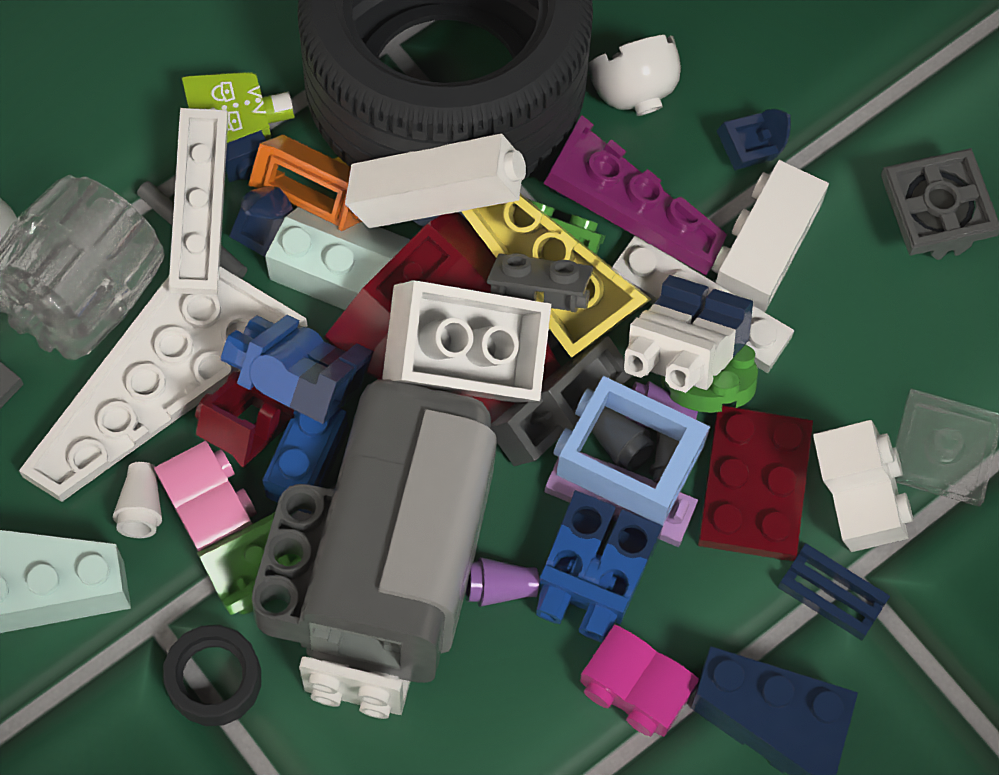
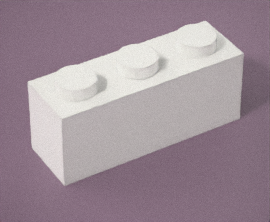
[712,160,829,312]

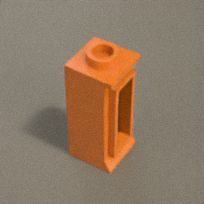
[248,135,362,231]

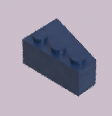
[691,647,858,775]

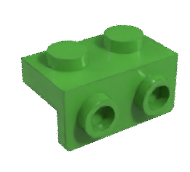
[197,513,301,615]

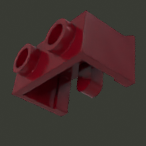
[195,370,294,467]

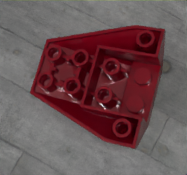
[324,212,561,424]

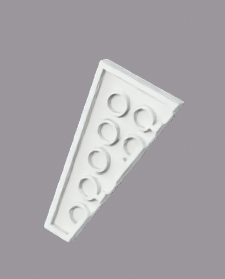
[19,267,307,502]

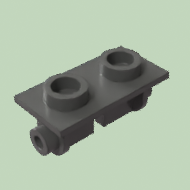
[487,253,593,312]

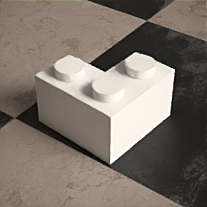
[813,420,913,552]

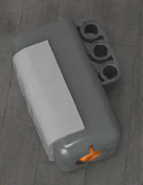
[252,379,497,683]

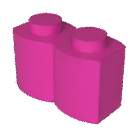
[580,624,700,737]

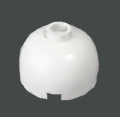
[588,35,681,116]

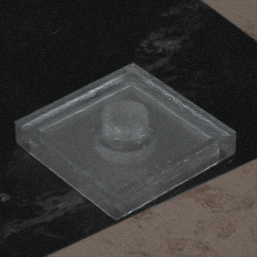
[895,389,999,507]

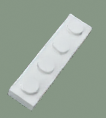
[169,108,228,295]
[612,236,794,373]

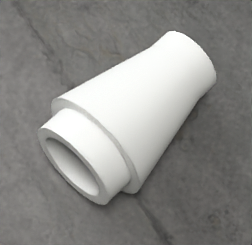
[113,462,162,538]

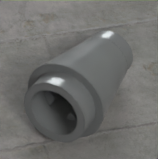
[591,406,656,472]

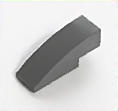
[491,335,632,466]

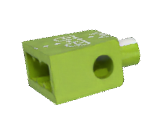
[182,72,294,143]

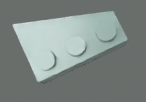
[0,530,131,633]

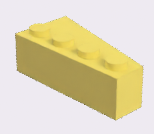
[461,194,652,358]

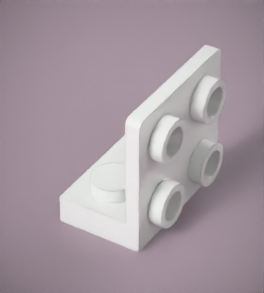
[299,657,411,719]

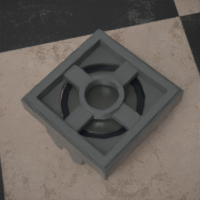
[881,148,999,260]

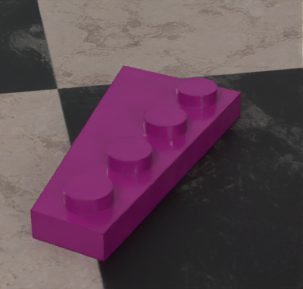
[544,115,727,275]

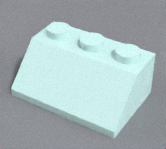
[265,207,410,310]

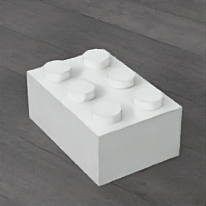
[382,280,551,403]

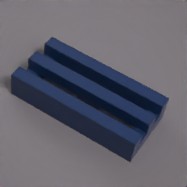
[778,543,890,641]

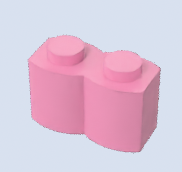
[154,441,257,552]

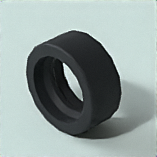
[164,625,261,726]

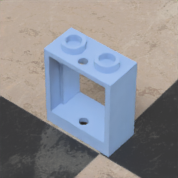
[553,376,710,526]

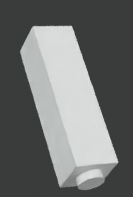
[345,134,526,228]

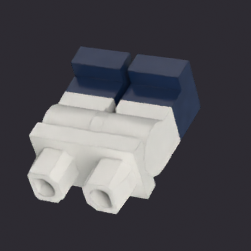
[624,275,753,393]

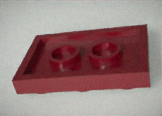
[698,406,813,562]

